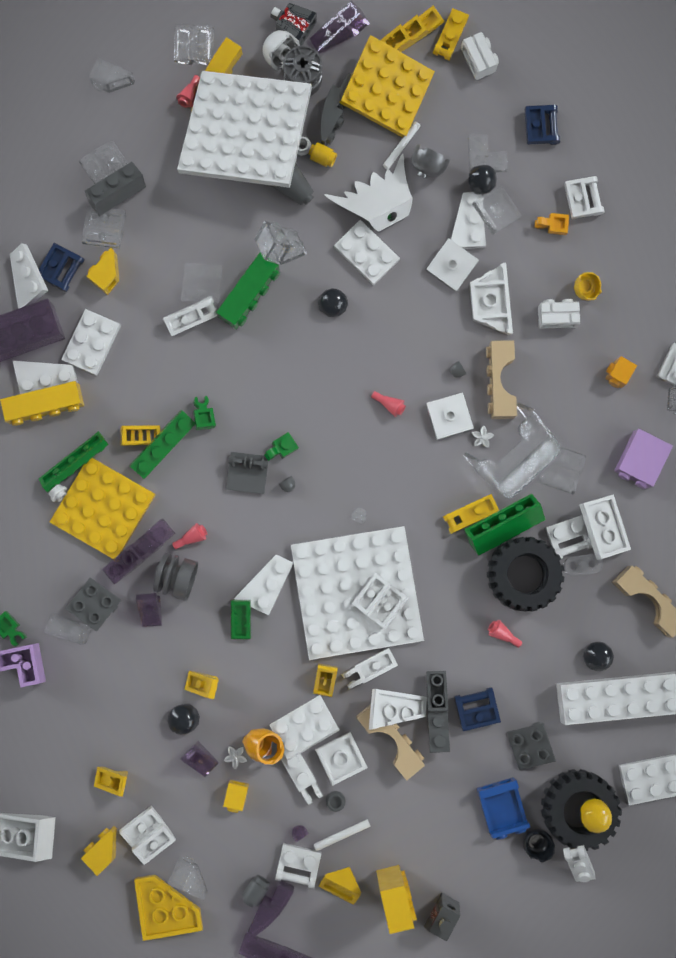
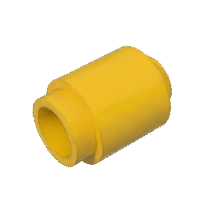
[308,142,337,167]

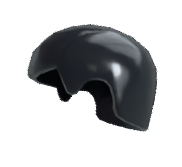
[468,165,497,194]
[318,288,348,317]
[583,642,614,671]
[167,704,200,735]
[524,829,555,863]

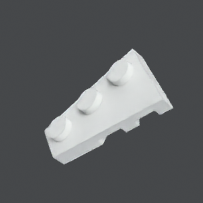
[451,192,486,249]
[10,243,48,312]
[13,361,78,394]
[234,555,293,615]
[369,689,427,730]

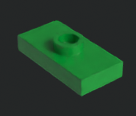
[231,600,251,639]

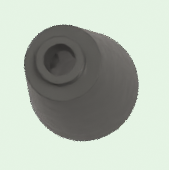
[270,162,314,205]

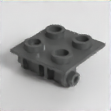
[226,452,268,494]
[65,577,121,632]
[507,722,556,770]

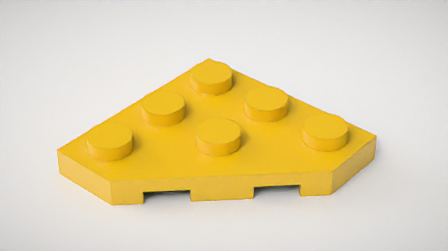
[134,874,203,941]

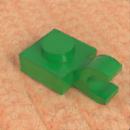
[264,432,299,461]

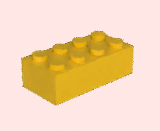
[376,865,417,934]

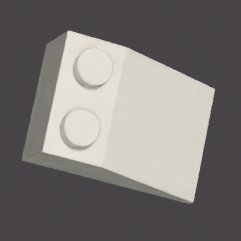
[0,813,56,862]

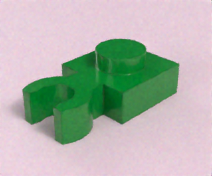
[193,396,216,430]
[0,611,27,646]

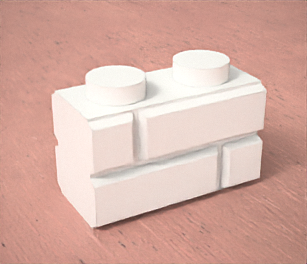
[461,32,499,80]
[538,299,580,329]

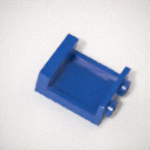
[476,777,530,840]

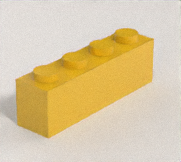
[0,381,84,426]

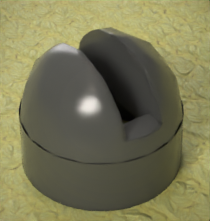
[451,361,466,377]
[279,476,295,492]

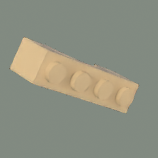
[486,340,517,419]
[612,566,676,638]
[356,704,425,780]

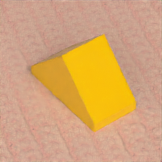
[313,663,338,697]

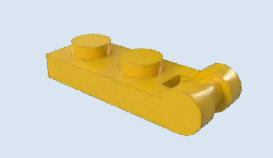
[433,8,469,61]
[443,494,500,534]

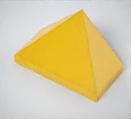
[318,867,361,905]

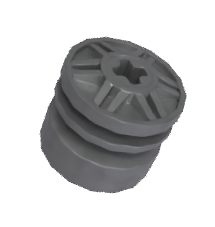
[283,45,322,96]
[153,552,198,601]

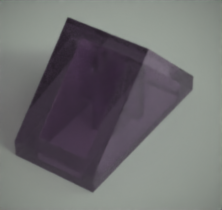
[181,741,219,777]

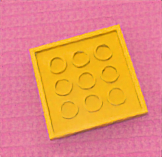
[339,35,435,138]
[50,458,156,561]

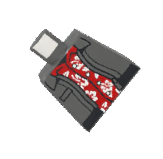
[270,3,317,46]
[424,893,460,941]

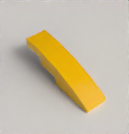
[381,5,444,52]

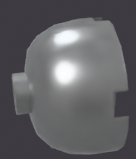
[412,144,450,179]

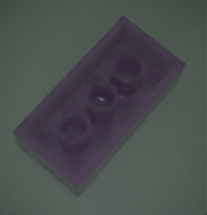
[0,298,65,362]

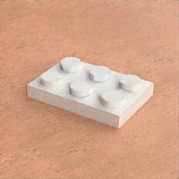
[334,220,400,286]
[61,309,121,376]
[579,494,631,560]
[270,695,340,760]
[619,754,676,805]

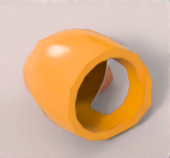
[243,728,284,764]

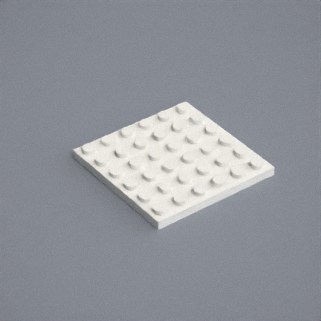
[177,71,312,188]
[291,526,424,660]

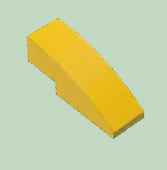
[196,37,243,91]

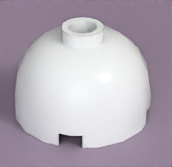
[262,30,300,71]

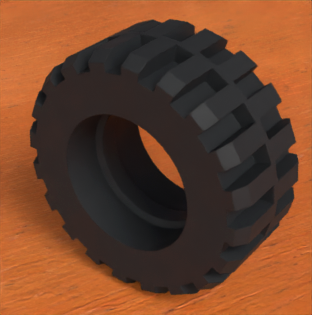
[487,537,565,611]
[541,769,622,851]

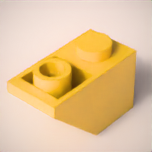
[87,248,119,295]
[81,826,117,876]

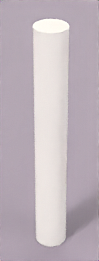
[383,121,421,170]
[314,819,371,851]

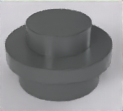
[326,791,346,812]

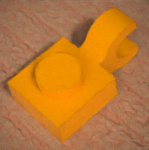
[534,213,569,235]

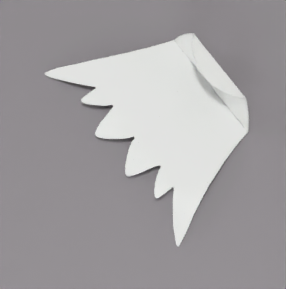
[324,154,413,232]

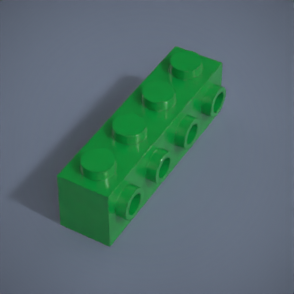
[216,252,280,330]
[464,493,546,556]

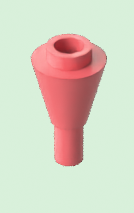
[176,75,200,108]
[371,391,406,417]
[172,523,207,550]
[488,620,522,648]

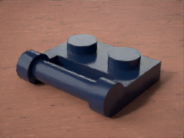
[524,105,560,145]
[39,243,85,292]
[454,687,501,731]

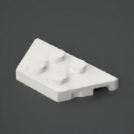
[469,263,513,335]

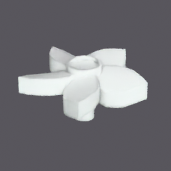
[471,426,494,448]
[224,746,247,769]

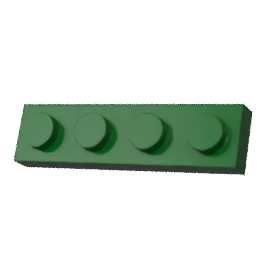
[129,410,195,479]
[38,431,109,493]

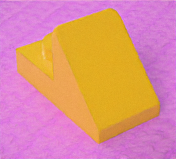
[184,670,218,699]
[94,766,128,797]

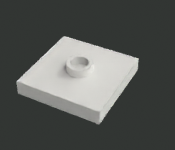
[426,238,479,291]
[426,393,474,440]
[315,732,368,786]

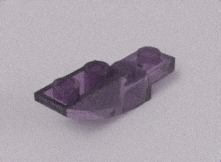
[102,519,175,584]

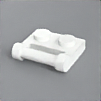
[564,176,605,219]
[545,515,593,559]
[275,843,322,889]

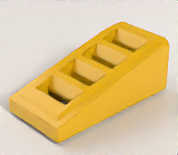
[120,425,160,446]

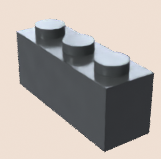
[85,162,146,216]

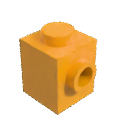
[605,356,637,388]

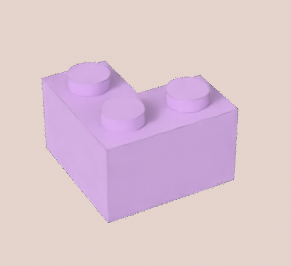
[0,643,46,688]

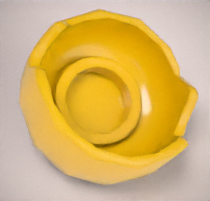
[574,272,602,301]
[580,799,612,833]

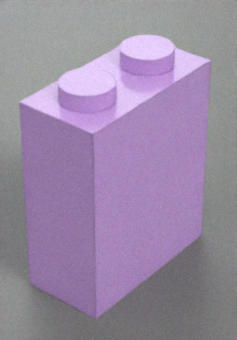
[614,429,673,489]

